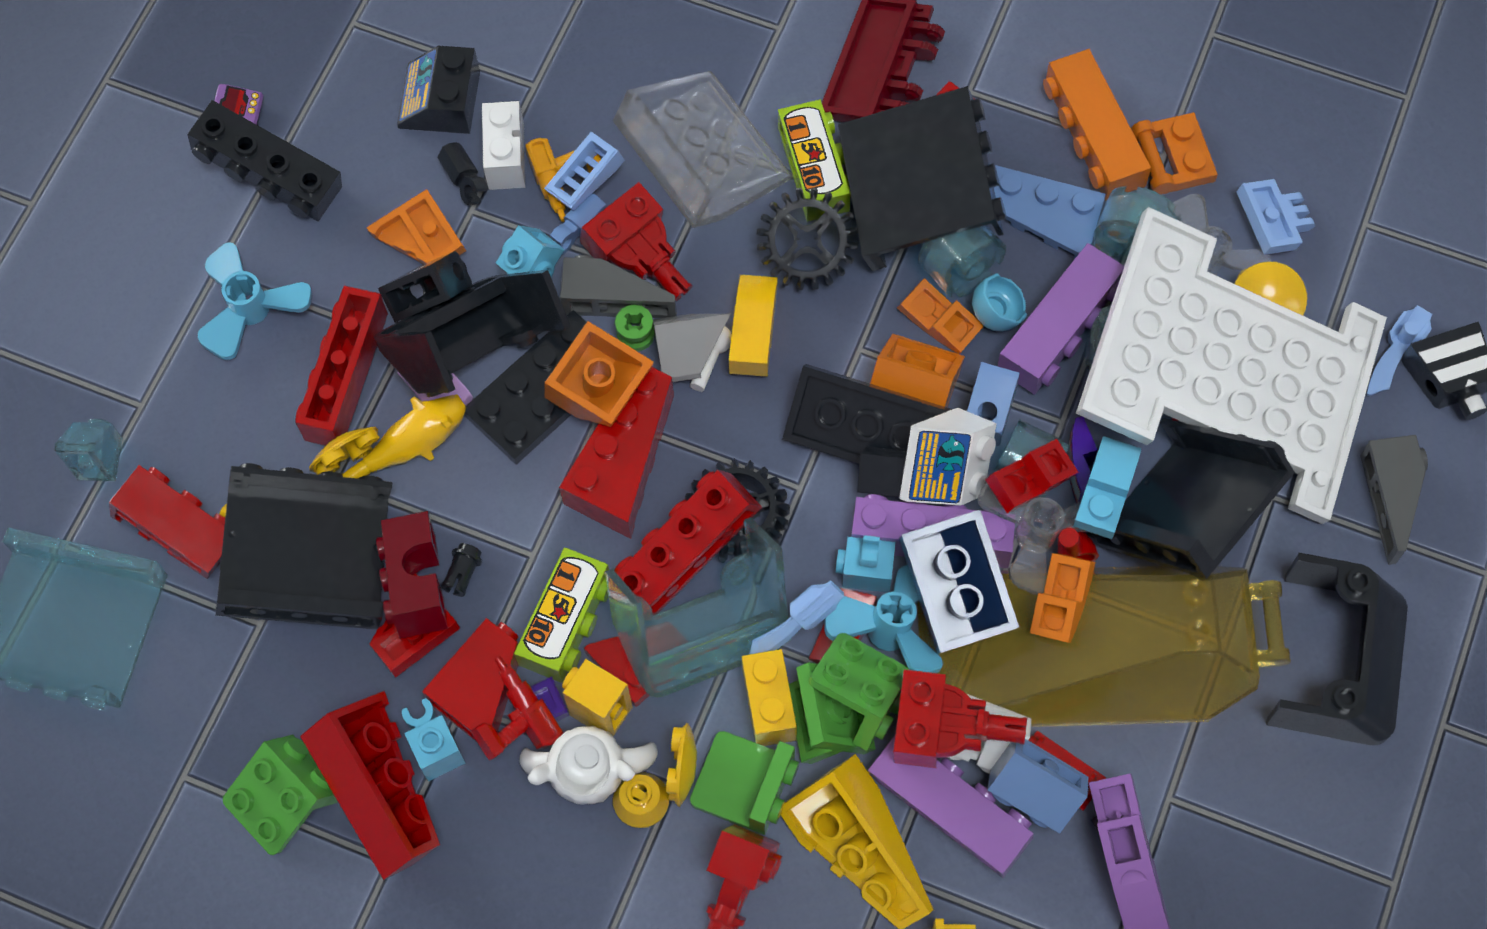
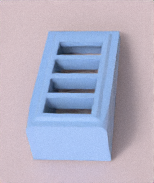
[544,132,625,211]

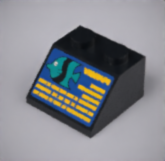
[397,45,480,134]

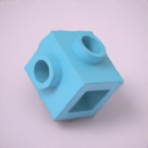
[496,225,564,277]

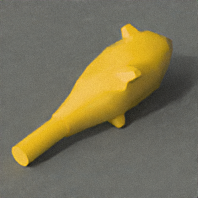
[342,394,467,479]

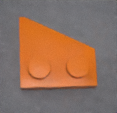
[366,189,466,265]

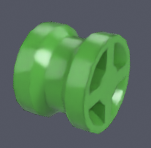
[615,304,655,352]

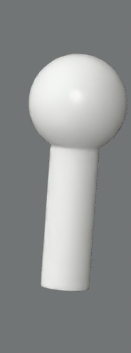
[690,326,732,392]

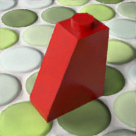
[422,618,519,742]

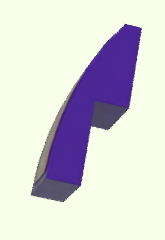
[1068,416,1098,508]

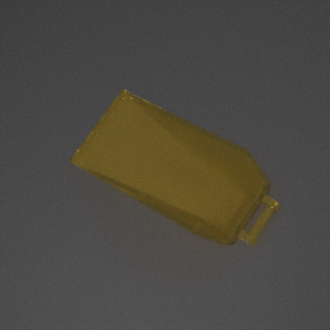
[917,566,1291,727]

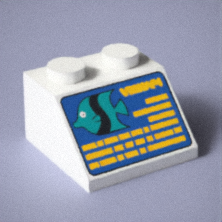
[899,408,997,506]

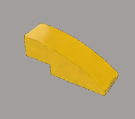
[729,275,778,377]

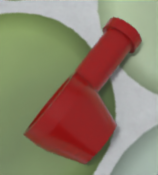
[1057,527,1099,562]

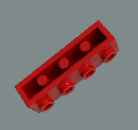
[295,286,388,446]
[607,469,762,619]

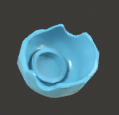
[972,273,1027,332]

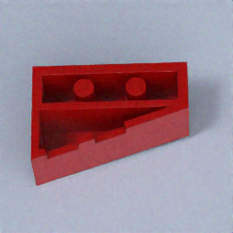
[109,465,225,579]

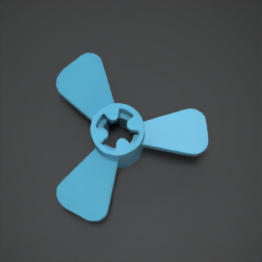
[198,242,312,360]
[824,565,943,673]

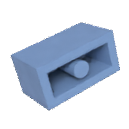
[988,739,1089,834]

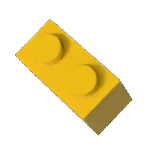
[741,649,797,746]
[562,659,633,736]

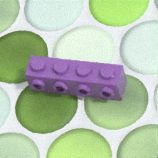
[998,243,1124,395]
[852,494,1016,568]
[868,736,1034,878]

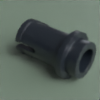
[441,543,482,597]

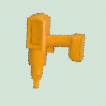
[525,138,601,222]

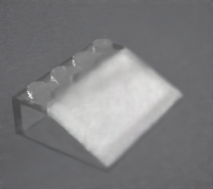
[613,71,793,228]

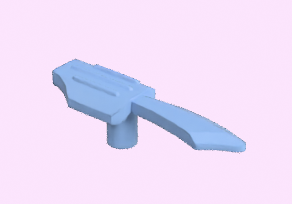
[1366,305,1433,396]
[749,580,844,655]

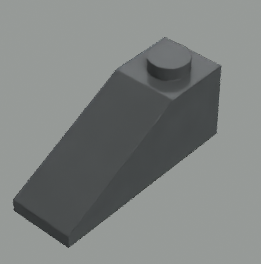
[560,255,677,318]
[1360,435,1428,565]

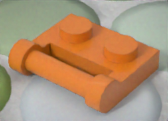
[1131,112,1218,195]

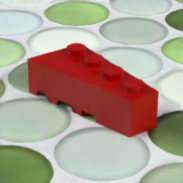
[559,367,674,539]
[300,691,440,880]

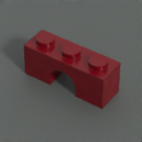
[376,511,448,639]

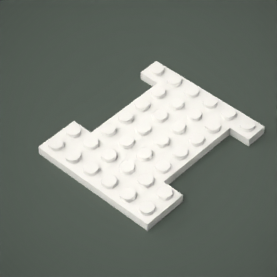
[1076,207,1387,524]

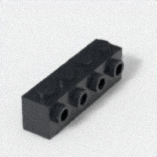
[187,100,342,222]

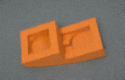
[897,278,984,354]
[1030,553,1096,643]

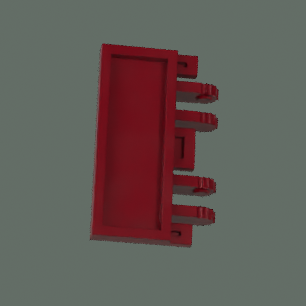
[822,0,945,122]

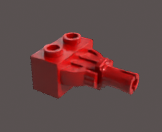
[580,182,693,301]
[893,669,1027,768]
[706,824,783,929]

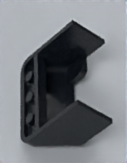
[374,270,571,397]
[1267,553,1408,745]

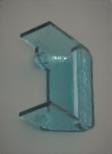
[605,517,788,698]

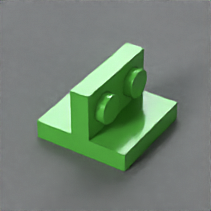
[789,662,876,764]

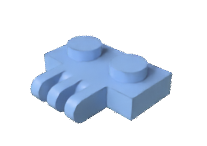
[1236,179,1315,255]

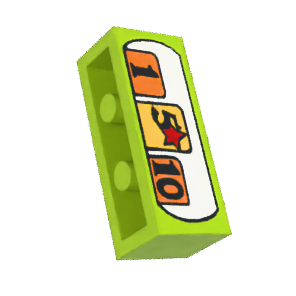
[778,99,851,222]
[514,547,612,683]

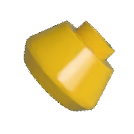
[613,772,669,828]

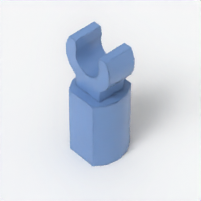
[550,193,606,255]

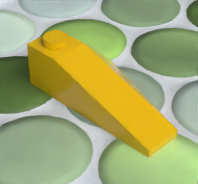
[781,754,934,929]

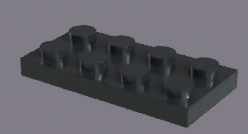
[464,310,587,465]
[782,364,953,464]

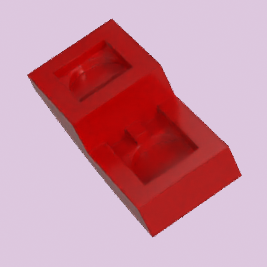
[985,439,1078,514]

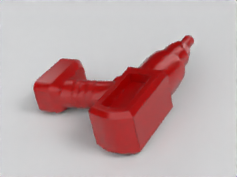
[471,656,563,760]

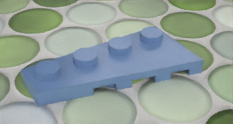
[994,165,1106,259]

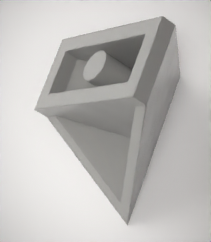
[653,313,731,382]

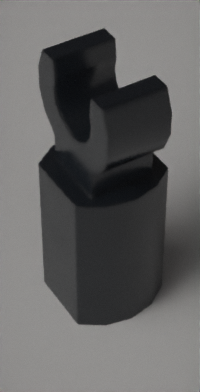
[437,142,488,205]

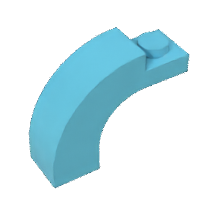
[1073,436,1142,539]

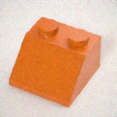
[544,321,654,427]
[870,334,965,408]

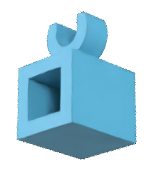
[836,535,896,593]
[402,698,465,782]

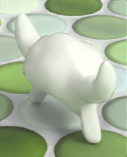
[519,726,658,805]

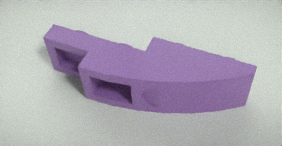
[1089,773,1171,929]

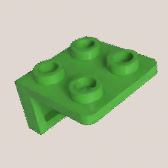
[809,633,909,751]
[690,731,800,835]
[223,735,338,855]

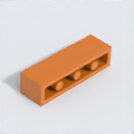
[1043,49,1151,201]

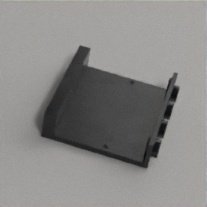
[838,86,1007,271]
[1086,418,1295,579]
[215,463,392,629]

